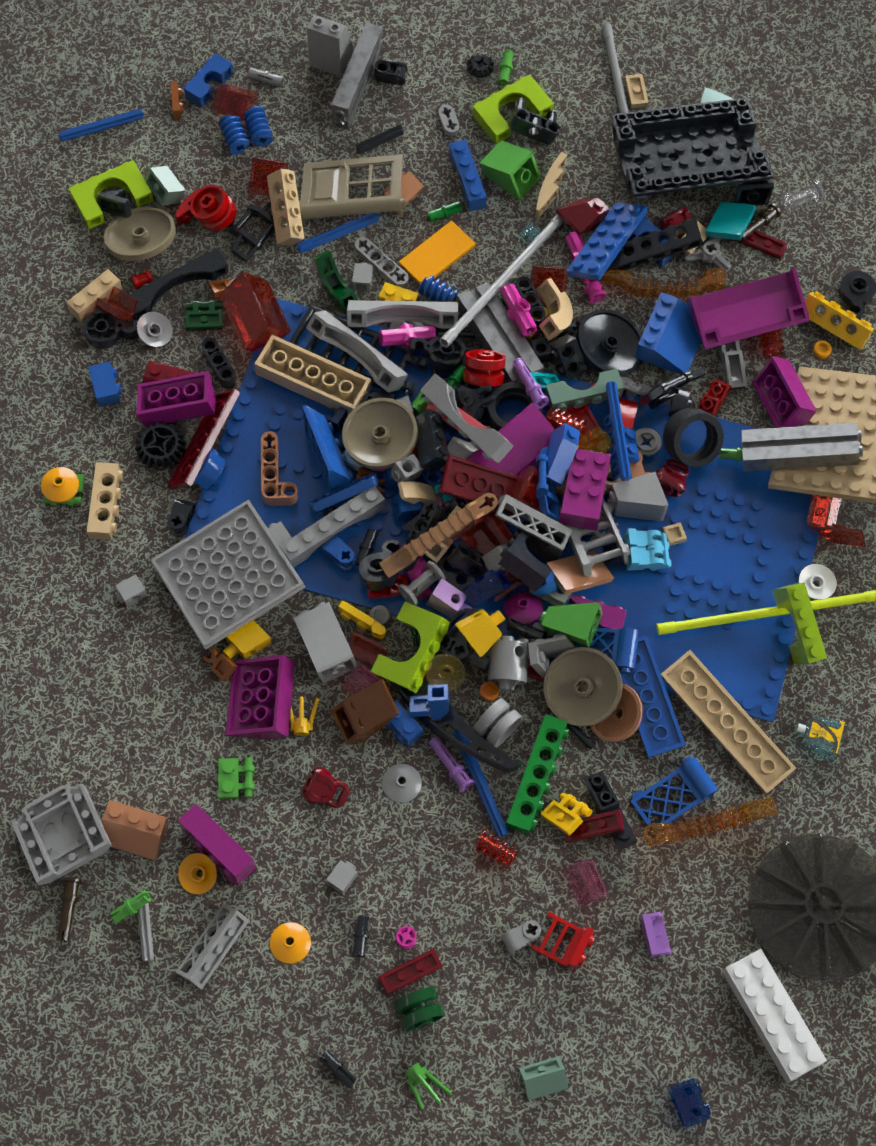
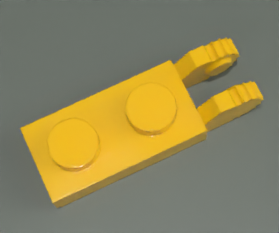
[338,601,386,640]

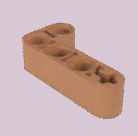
[261,431,298,506]

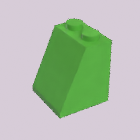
[479,140,541,201]
[540,603,603,648]

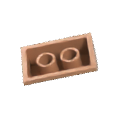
[102,800,169,861]

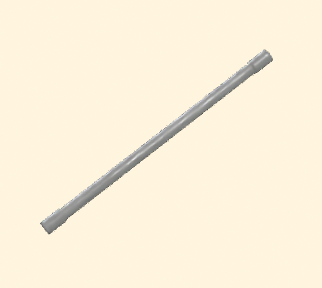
[601,23,648,202]
[439,214,564,347]

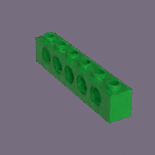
[506,714,569,835]

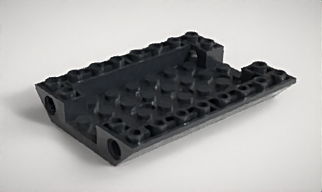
[611,97,774,197]

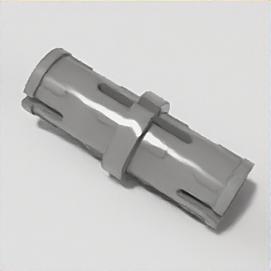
[248,67,284,88]

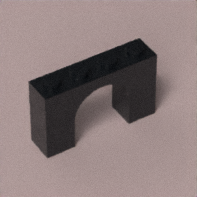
[498,521,568,592]

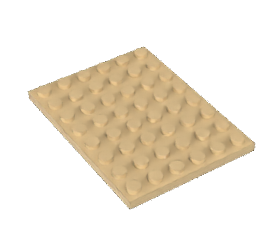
[768,366,876,503]

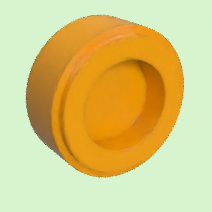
[813,340,832,359]

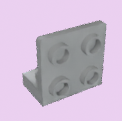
[528,634,576,678]

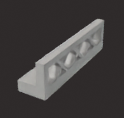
[495,494,572,551]
[176,904,249,990]

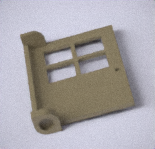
[299,154,406,226]

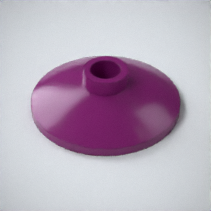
[504,592,543,624]

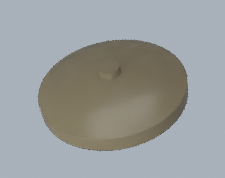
[104,207,176,261]
[342,398,418,470]
[544,647,623,727]

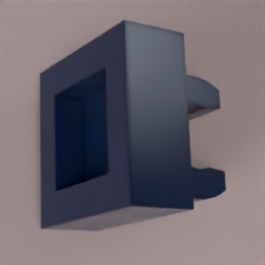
[326,406,348,433]

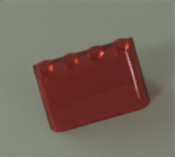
[219,271,291,352]

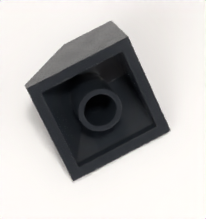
[733,180,774,206]

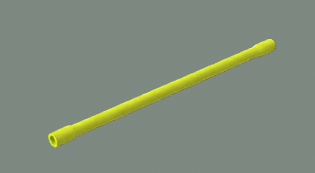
[656,590,876,635]

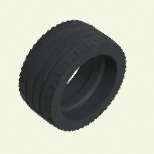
[486,382,542,431]
[663,408,724,467]

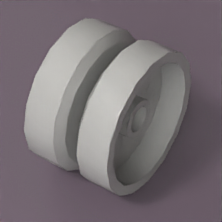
[473,698,523,748]

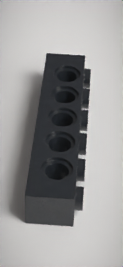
[601,219,704,278]

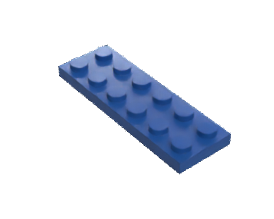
[567,203,648,280]
[610,635,686,758]

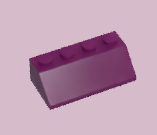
[752,356,817,428]
[136,371,216,427]

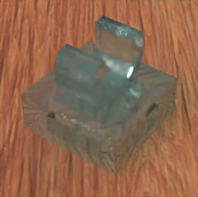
[519,222,543,243]

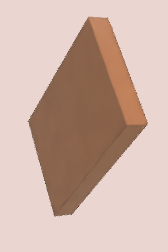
[546,550,614,595]

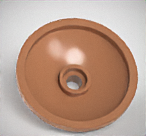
[590,684,643,742]

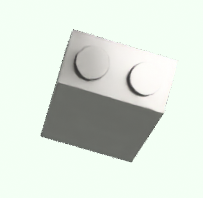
[607,472,668,521]

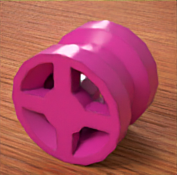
[584,281,606,304]
[396,926,417,949]

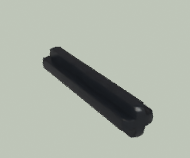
[356,125,404,154]

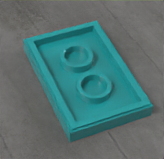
[705,201,756,240]

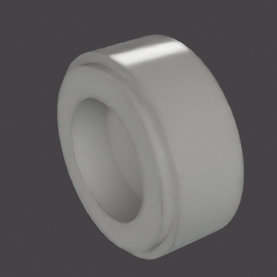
[370,605,390,624]

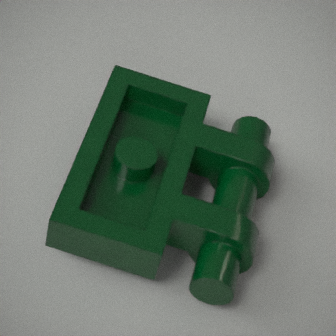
[186,300,223,331]

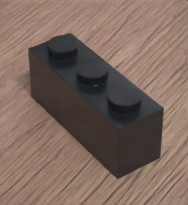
[415,409,449,473]

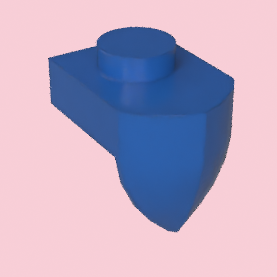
[532,571,557,595]

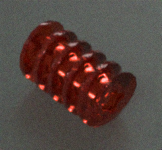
[760,329,785,359]
[545,407,587,439]
[476,827,521,869]

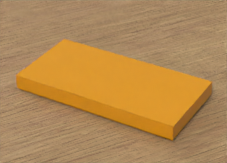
[399,220,476,284]

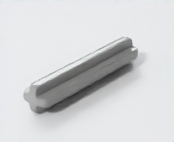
[138,903,154,962]

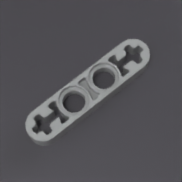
[355,237,409,288]

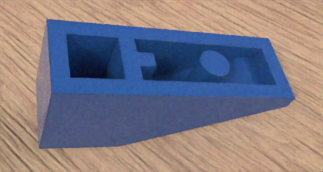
[546,423,580,486]

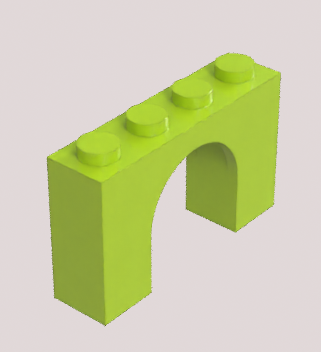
[472,75,554,144]
[69,160,153,229]
[772,582,827,664]
[371,602,450,693]

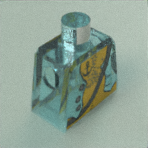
[795,717,845,761]

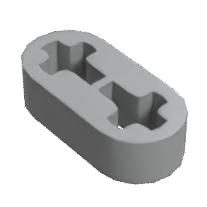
[438,105,459,136]

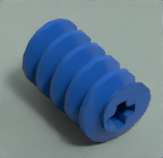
[244,106,273,147]
[219,116,250,155]
[418,275,459,302]

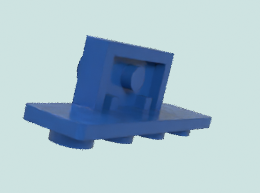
[604,414,640,480]

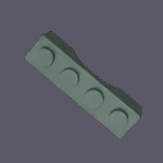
[545,369,624,413]

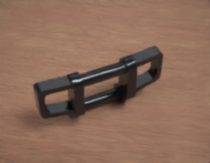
[228,201,275,262]
[639,367,706,410]

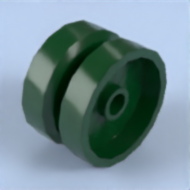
[392,987,445,1032]

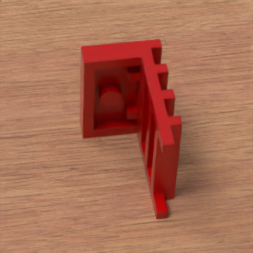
[530,912,595,972]

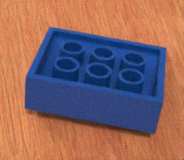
[634,292,701,374]
[302,405,354,492]

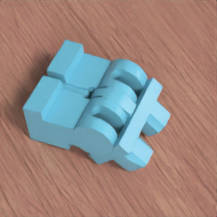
[624,528,672,571]

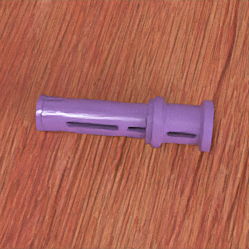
[512,358,549,409]
[428,736,475,792]

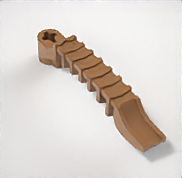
[379,493,498,578]

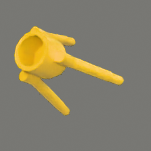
[290,696,319,736]

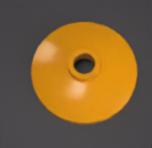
[41,467,79,503]
[178,853,217,894]
[270,922,311,964]

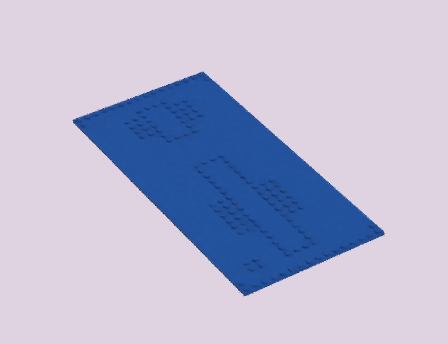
[184,298,828,722]

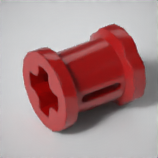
[131,269,153,290]

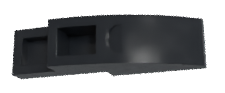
[584,771,637,851]

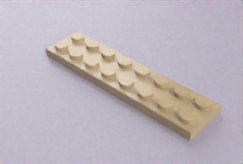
[661,650,796,795]

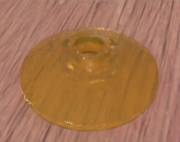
[426,654,465,692]

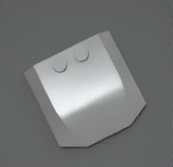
[12,784,112,885]

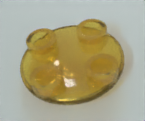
[577,427,611,454]

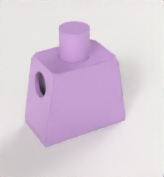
[426,578,472,618]

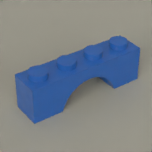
[448,139,487,212]

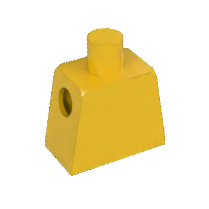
[455,609,505,657]
[222,620,271,659]

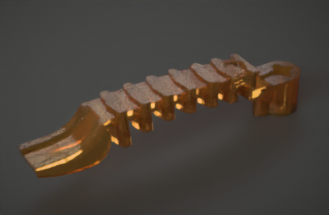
[601,268,726,299]
[642,797,778,846]

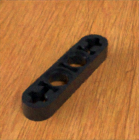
[402,501,442,572]

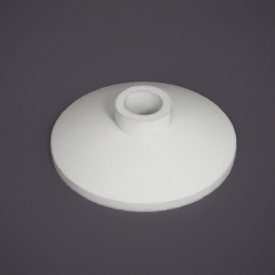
[799,564,837,600]

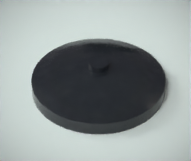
[576,309,643,377]

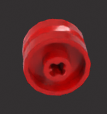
[190,184,237,232]
[463,350,506,387]

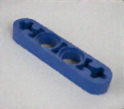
[308,473,379,513]

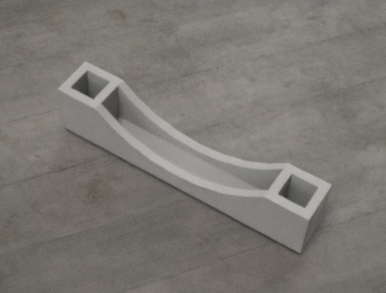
[347,300,458,328]
[306,311,408,392]
[420,374,513,463]
[279,486,385,568]

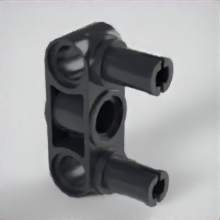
[508,98,561,145]

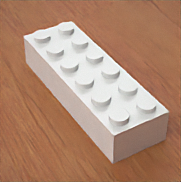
[722,949,827,1084]

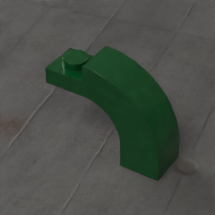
[312,250,358,314]

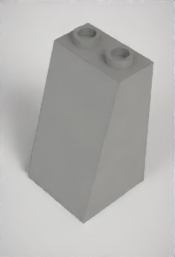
[307,15,354,77]
[294,602,359,683]

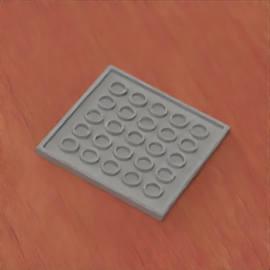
[151,499,305,650]

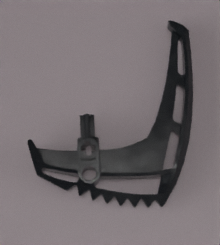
[395,608,523,774]

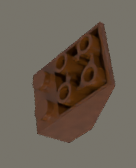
[331,679,400,745]

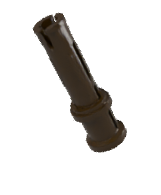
[739,203,781,241]
[56,877,82,942]

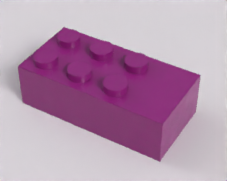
[559,449,611,531]
[178,804,256,885]

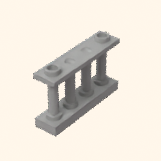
[559,498,630,577]

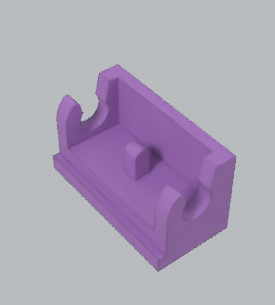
[640,912,672,958]

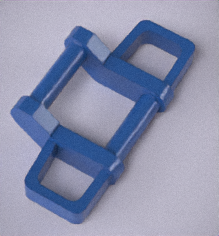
[536,446,560,521]

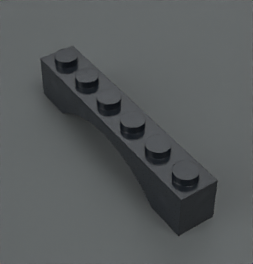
[122,248,229,321]

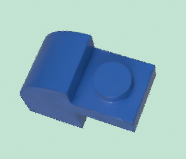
[194,448,225,490]
[410,684,449,721]

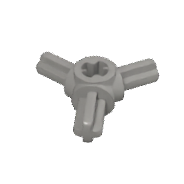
[684,237,732,273]

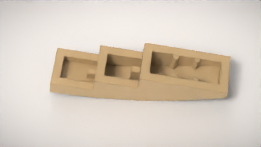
[535,152,567,219]

